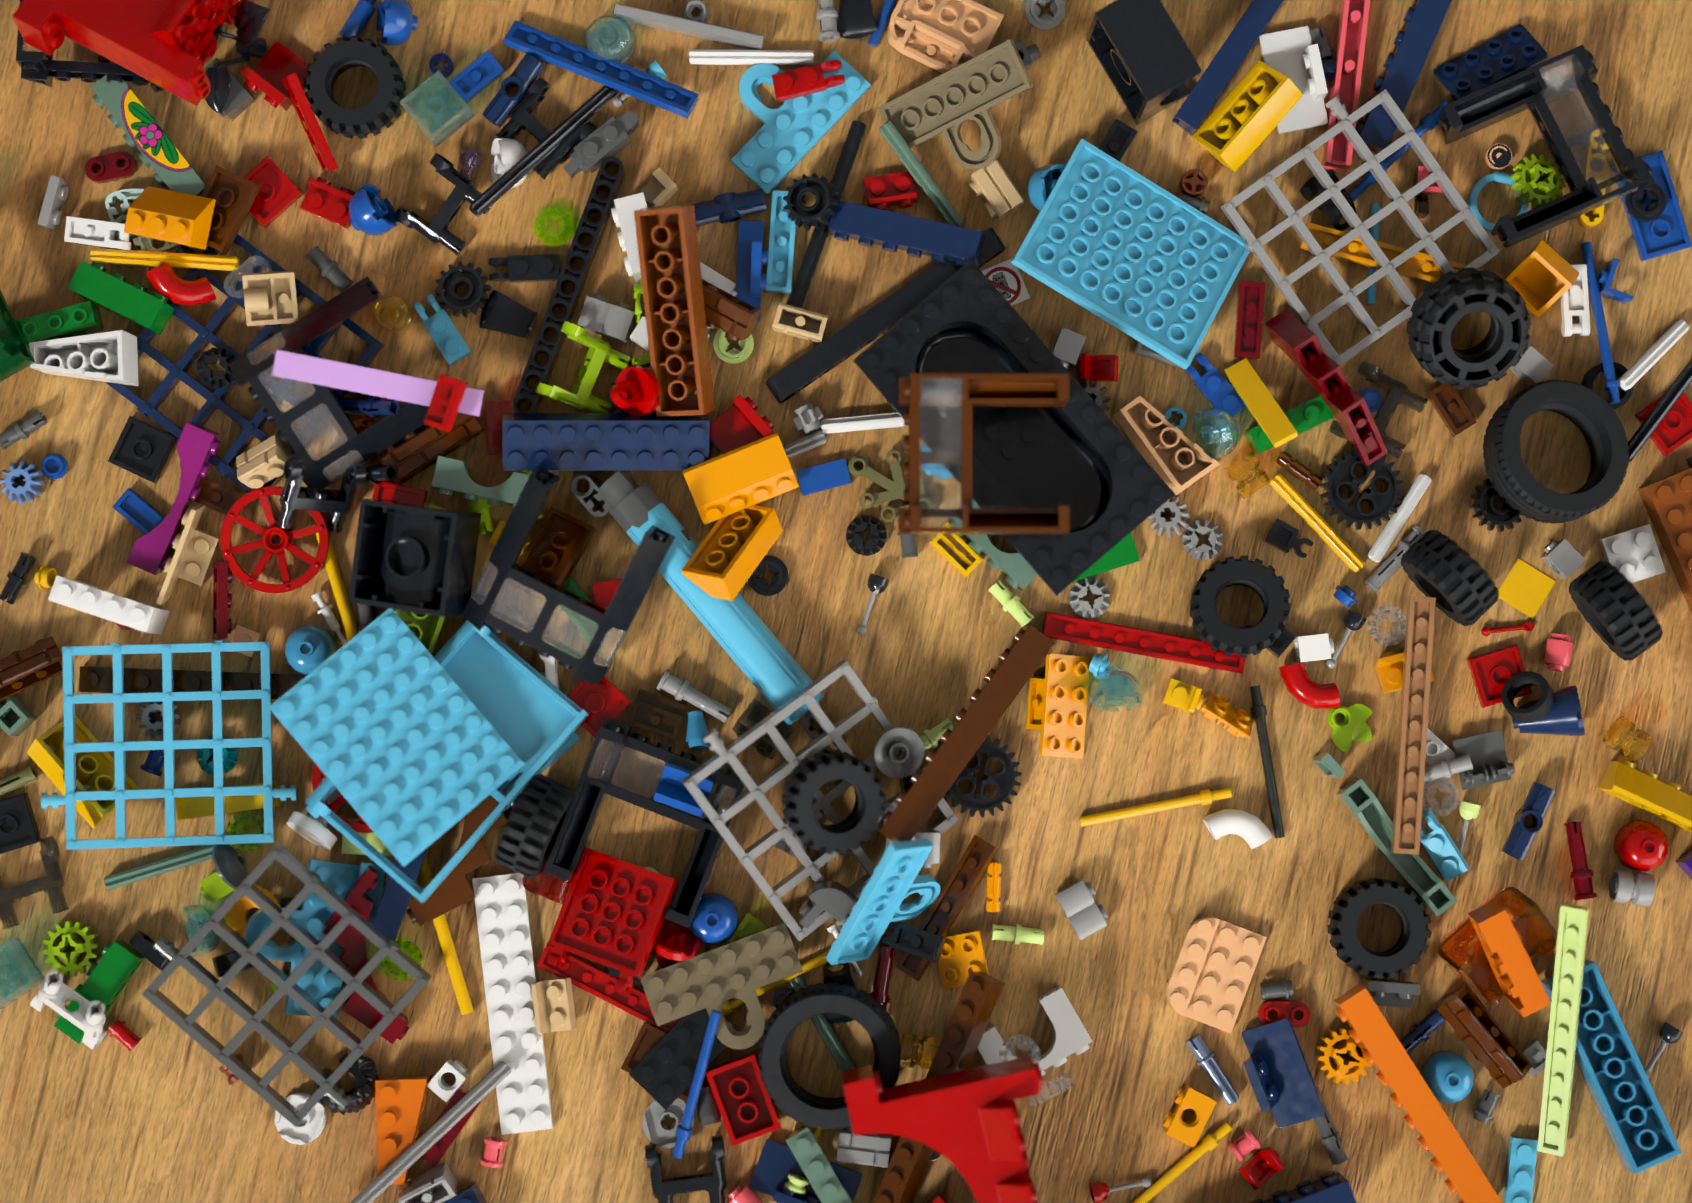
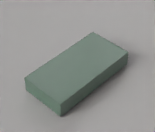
[1313,752,1345,778]

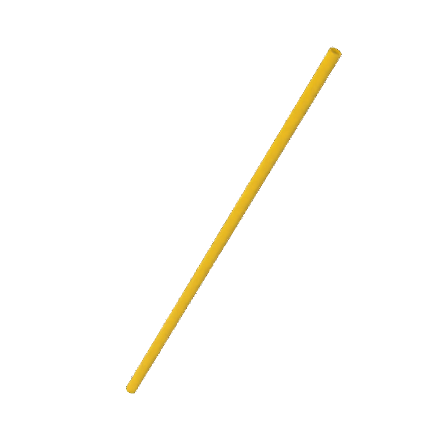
[315,533,474,1015]

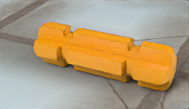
[986,862,1001,912]

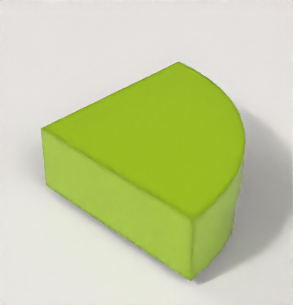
[631,353,651,368]

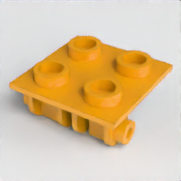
[1200,693,1253,738]
[938,930,989,989]

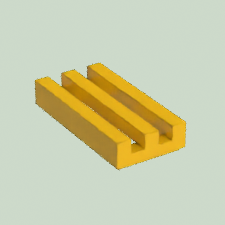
[929,524,984,578]

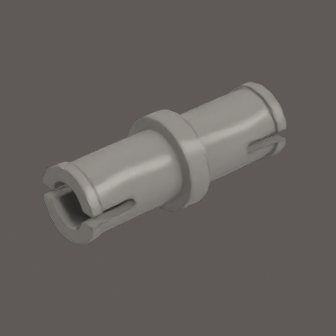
[1424,753,1473,783]

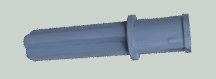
[1185,1033,1239,1105]

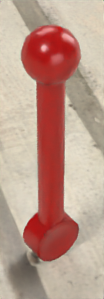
[1481,621,1534,636]

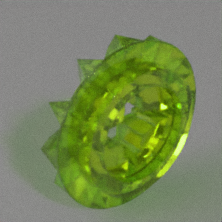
[533,206,574,247]
[227,811,264,852]
[381,940,423,981]

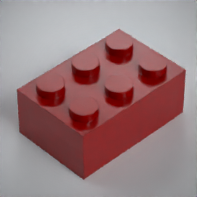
[706,1051,782,1146]

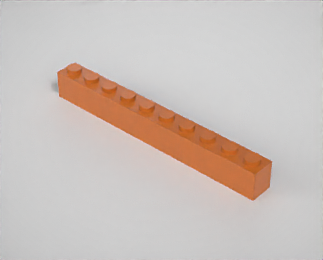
[1334,984,1502,1203]

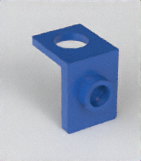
[1598,258,1634,304]

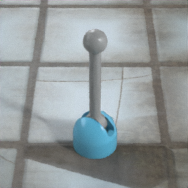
[612,60,668,107]

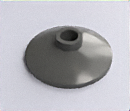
[873,727,924,779]
[212,844,248,889]

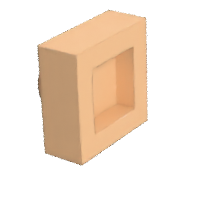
[230,625,263,658]

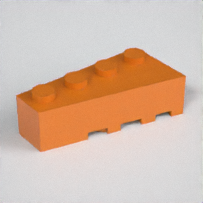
[1468,900,1551,1018]
[375,1075,432,1185]

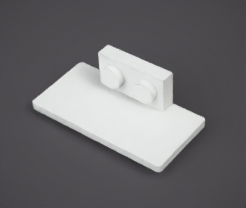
[1259,26,1328,134]

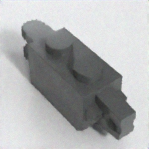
[564,111,640,178]

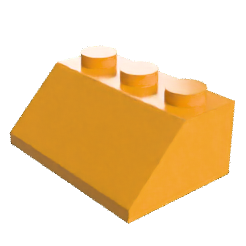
[124,186,216,250]

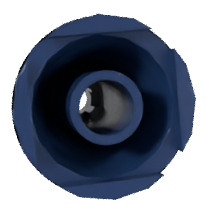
[1512,685,1585,736]

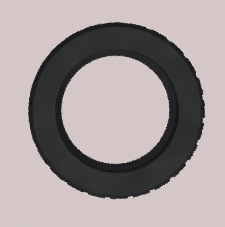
[1483,380,1629,524]
[759,982,901,1130]

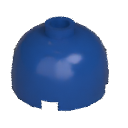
[376,0,417,46]
[349,184,398,236]
[689,893,739,945]

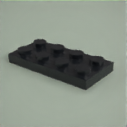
[629,1009,727,1110]

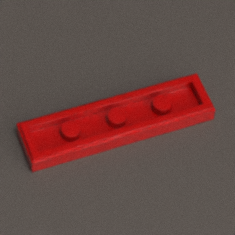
[282,73,338,173]

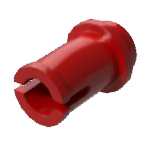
[107,1019,141,1051]

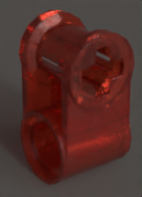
[523,870,573,904]

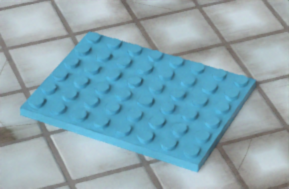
[1011,138,1249,370]
[268,608,525,867]

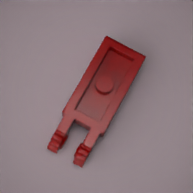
[771,60,845,102]

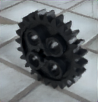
[1320,448,1404,530]
[945,735,1022,818]

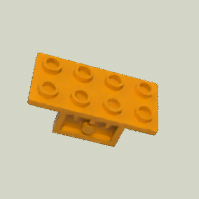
[1026,653,1090,759]

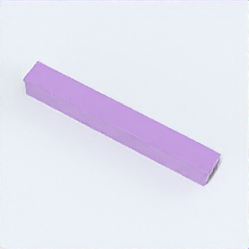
[272,350,484,416]

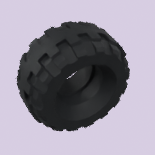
[1407,267,1531,389]

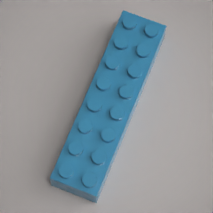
[1540,960,1682,1174]

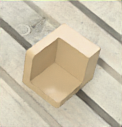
[640,167,678,207]

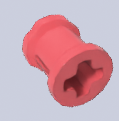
[1226,1129,1261,1162]
[480,1137,507,1168]

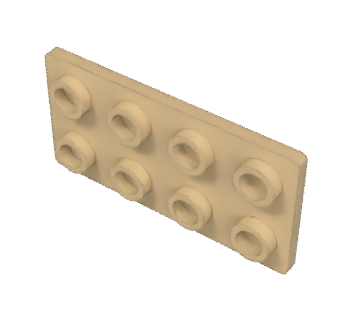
[155,504,220,605]

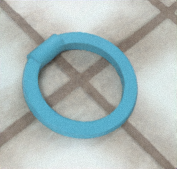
[1469,171,1529,231]

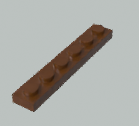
[895,835,998,981]

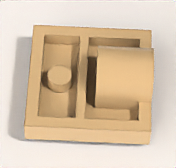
[242,271,299,326]

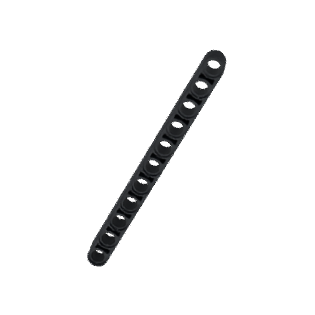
[512,156,625,413]
[765,227,1006,404]

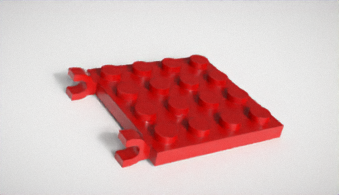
[547,847,678,994]

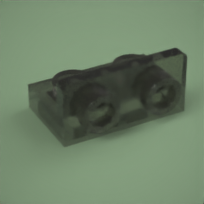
[732,699,795,759]

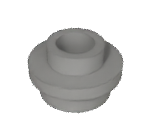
[683,0,709,22]

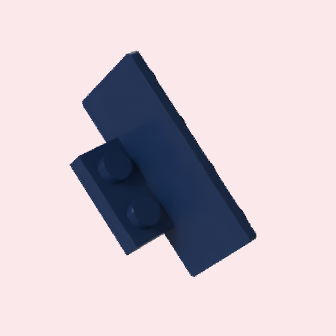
[1434,24,1547,100]
[1242,1017,1326,1128]
[749,1139,862,1203]

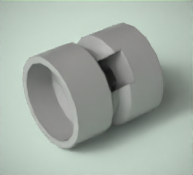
[1609,869,1655,907]

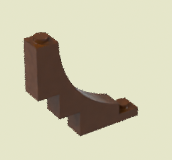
[406,795,507,926]

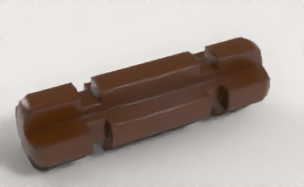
[1276,451,1323,490]

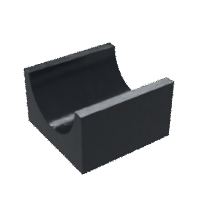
[1086,0,1202,125]
[348,499,481,617]

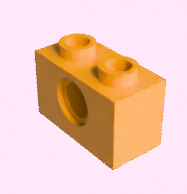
[1162,1084,1217,1148]

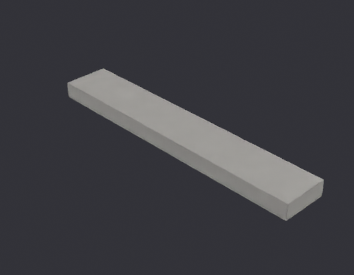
[614,3,764,50]

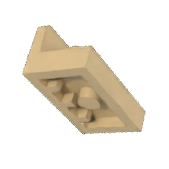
[531,977,577,1034]

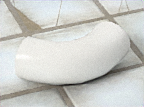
[1203,809,1273,849]

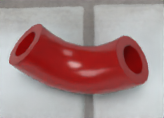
[146,263,216,306]
[1279,662,1340,709]

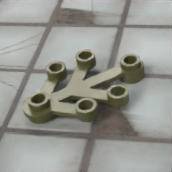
[848,450,936,522]

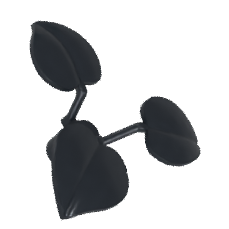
[205,1,270,114]

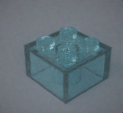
[399,70,475,147]
[0,937,45,1009]

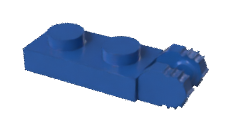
[1184,353,1246,422]

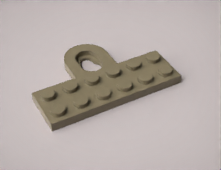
[878,39,1034,170]
[640,923,803,1050]

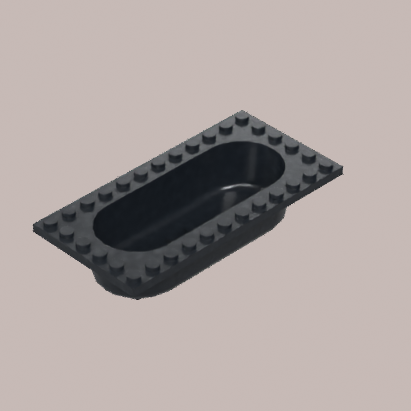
[853,260,1175,597]

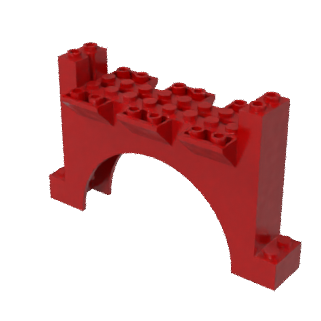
[12,0,249,106]
[841,1056,1044,1203]

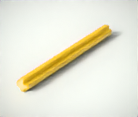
[90,248,240,271]

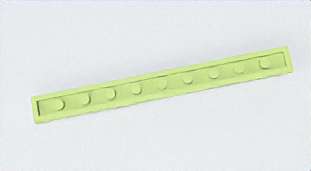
[1537,903,1589,1157]

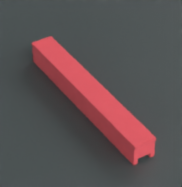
[1322,0,1370,171]

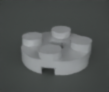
[642,1098,695,1148]

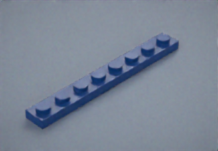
[504,20,699,119]

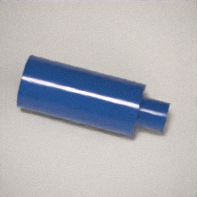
[339,0,376,40]

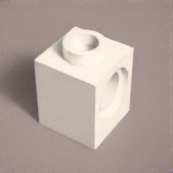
[1294,633,1334,663]
[427,1059,470,1102]

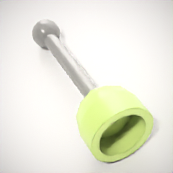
[1458,800,1481,857]

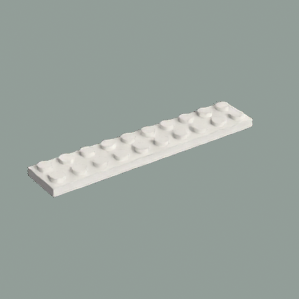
[472,873,554,1135]

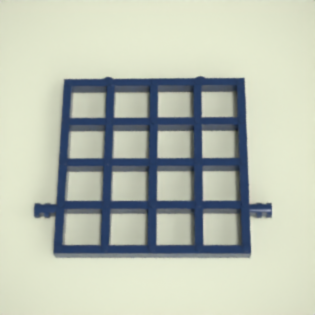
[105,234,384,500]

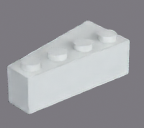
[29,330,139,386]

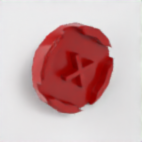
[610,365,660,417]
[652,920,701,968]

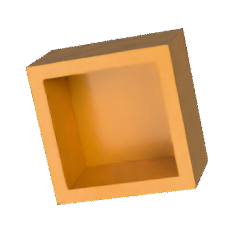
[1504,240,1580,318]

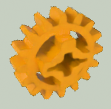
[1315,1028,1371,1085]

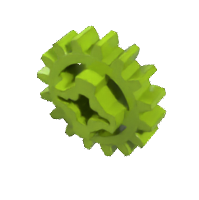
[1510,154,1565,209]
[42,920,101,977]

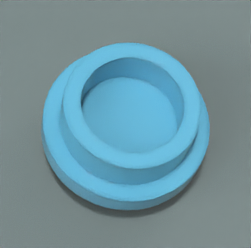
[1089,653,1110,678]

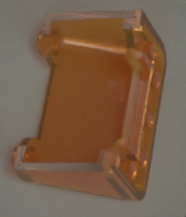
[1438,887,1558,1011]

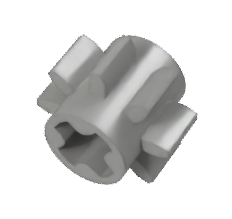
[792,403,824,434]

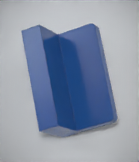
[653,763,714,817]

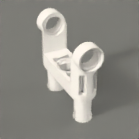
[30,970,107,1050]

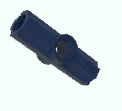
[482,53,545,128]
[694,188,767,227]
[1501,782,1556,861]

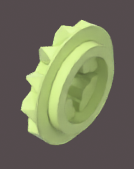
[713,329,754,364]

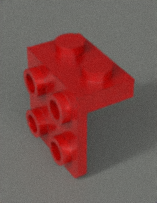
[240,42,309,111]
[709,395,775,454]

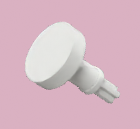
[286,789,346,851]

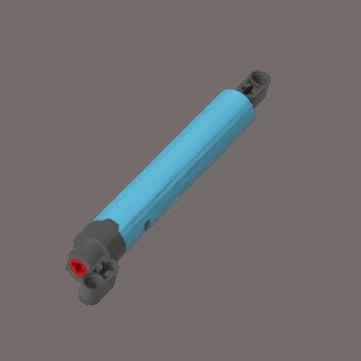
[571,470,847,754]

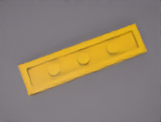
[1224,358,1298,448]
[176,781,281,820]

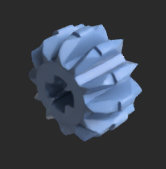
[0,460,45,504]

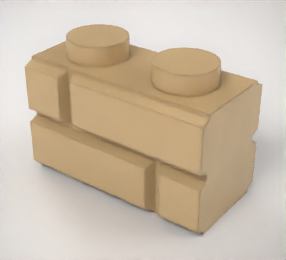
[969,160,1025,221]
[772,302,829,344]
[236,434,293,490]

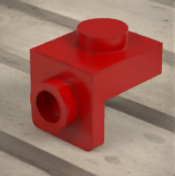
[1078,353,1119,382]
[1238,1147,1286,1190]

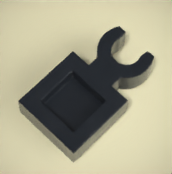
[1264,518,1313,558]

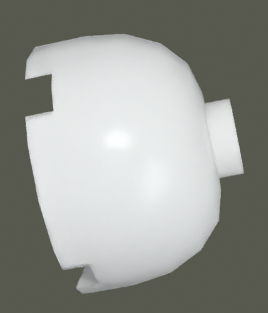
[490,138,532,188]

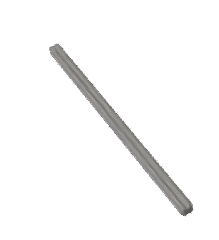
[350,1061,512,1203]

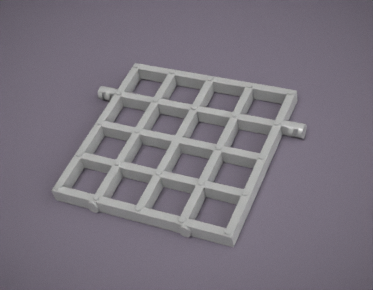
[1220,89,1500,366]
[681,660,959,942]

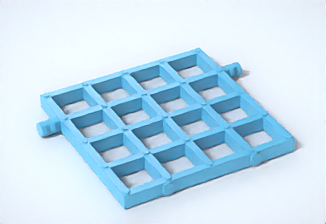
[41,640,297,850]

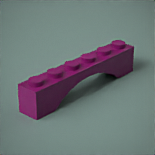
[127,421,221,575]

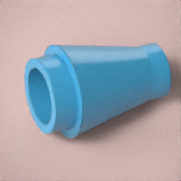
[686,711,709,749]

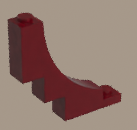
[1265,309,1388,466]
[322,865,409,1044]

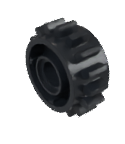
[783,173,839,230]
[435,262,491,318]
[1469,479,1522,532]

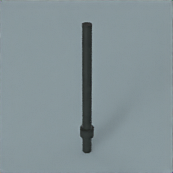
[1250,685,1285,838]

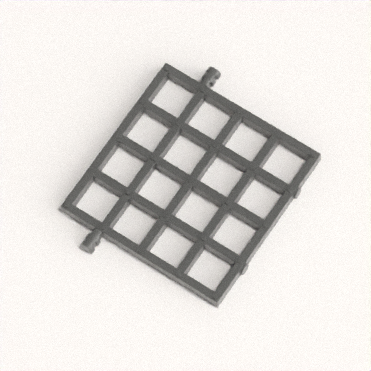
[141,843,432,1127]

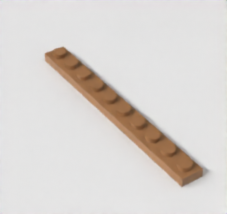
[1391,596,1436,855]

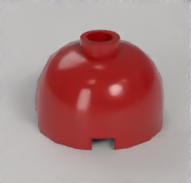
[1614,820,1669,872]

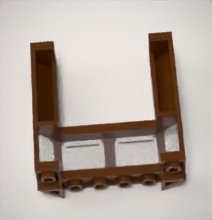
[898,373,1070,534]

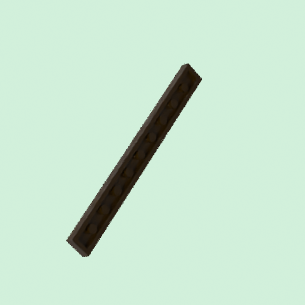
[79,666,307,699]

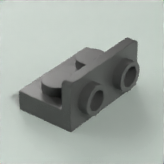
[1362,978,1420,1008]

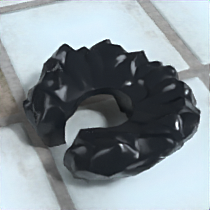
[315,1054,379,1115]

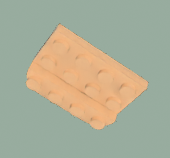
[888,0,1004,73]
[1165,917,1267,1033]

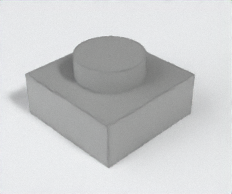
[1521,1039,1547,1077]

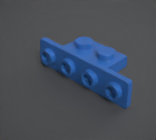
[736,221,767,323]

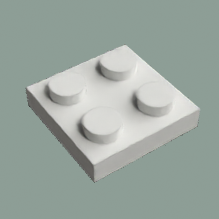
[1599,524,1666,583]

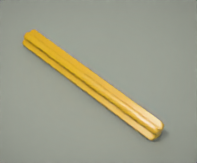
[1270,474,1365,572]

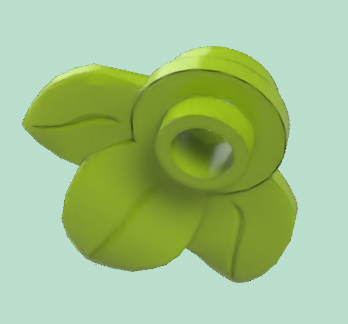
[633,279,644,324]
[1327,704,1372,753]

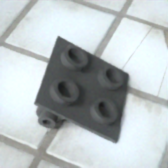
[1452,729,1515,790]

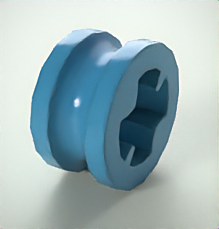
[1164,407,1187,429]

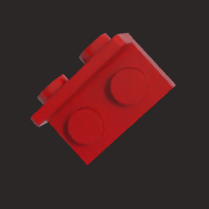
[863,171,918,210]
[300,177,355,229]

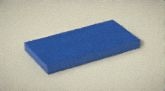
[1612,150,1692,262]

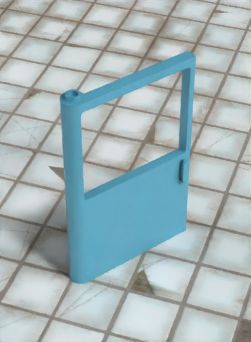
[305,620,588,903]

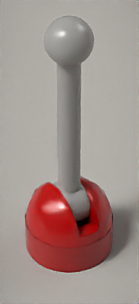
[1089,1177,1152,1203]

